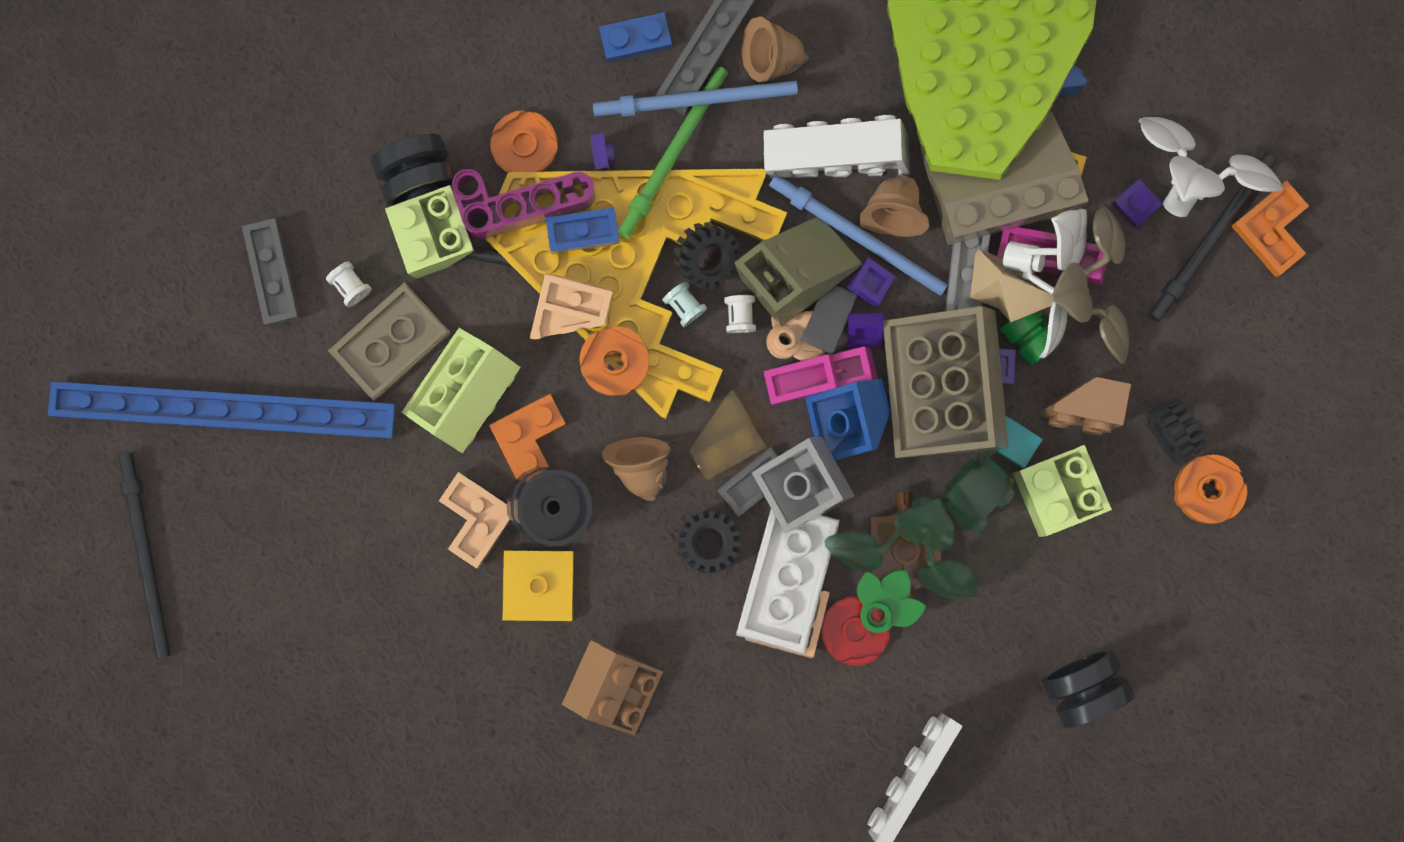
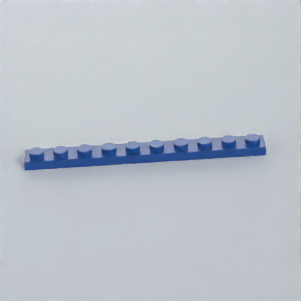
[48,382,397,439]

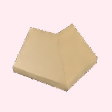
[970,249,1053,322]

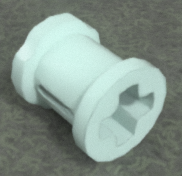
[662,281,707,327]

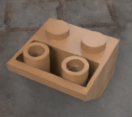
[1040,377,1131,436]
[562,640,663,736]

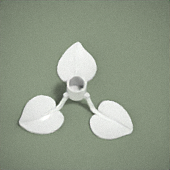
[1138,117,1284,217]
[1003,209,1087,358]

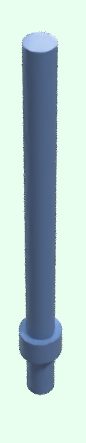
[593,81,798,117]
[769,174,948,296]

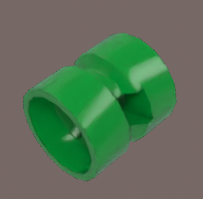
[999,310,1065,367]

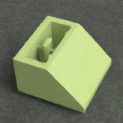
[385,185,474,279]
[1013,445,1112,537]

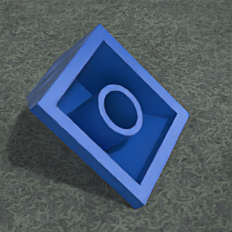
[805,379,890,461]

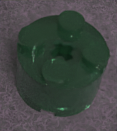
[935,451,1015,533]

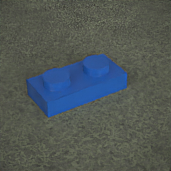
[599,12,672,62]
[545,207,620,254]

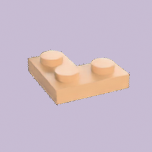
[439,472,510,568]

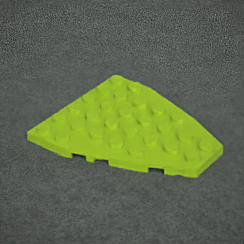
[887,0,1096,180]

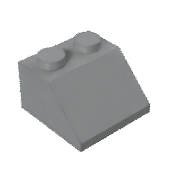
[752,436,855,533]

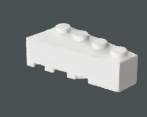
[764,115,910,178]

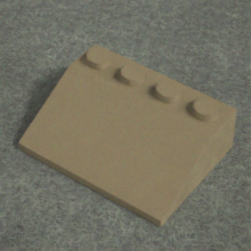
[920,112,1089,246]
[883,306,1009,458]

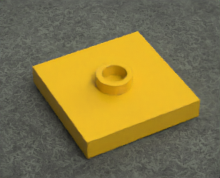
[503,551,574,621]

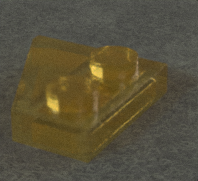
[689,390,766,482]

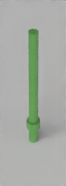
[618,67,728,239]

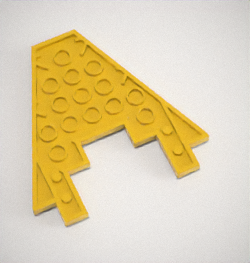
[485,169,787,419]

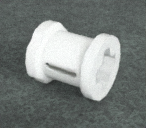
[326,261,371,307]
[724,295,756,333]

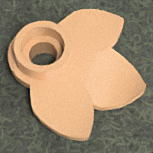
[766,311,826,361]

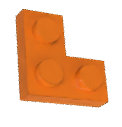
[1232,180,1309,277]
[489,394,566,479]

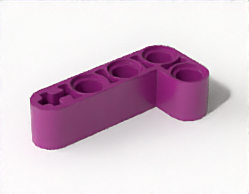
[452,169,595,239]

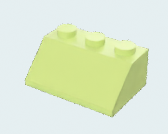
[401,328,521,453]

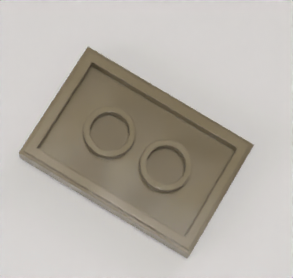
[328,282,451,402]

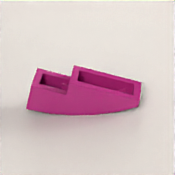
[997,227,1107,286]
[763,346,878,405]

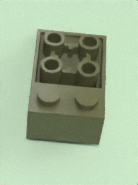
[734,217,862,327]

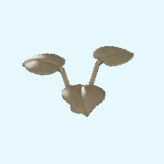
[1042,205,1130,364]

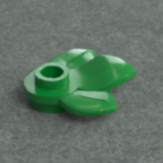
[857,570,926,633]

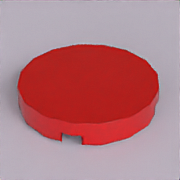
[821,597,890,666]

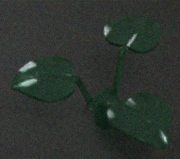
[824,497,978,599]

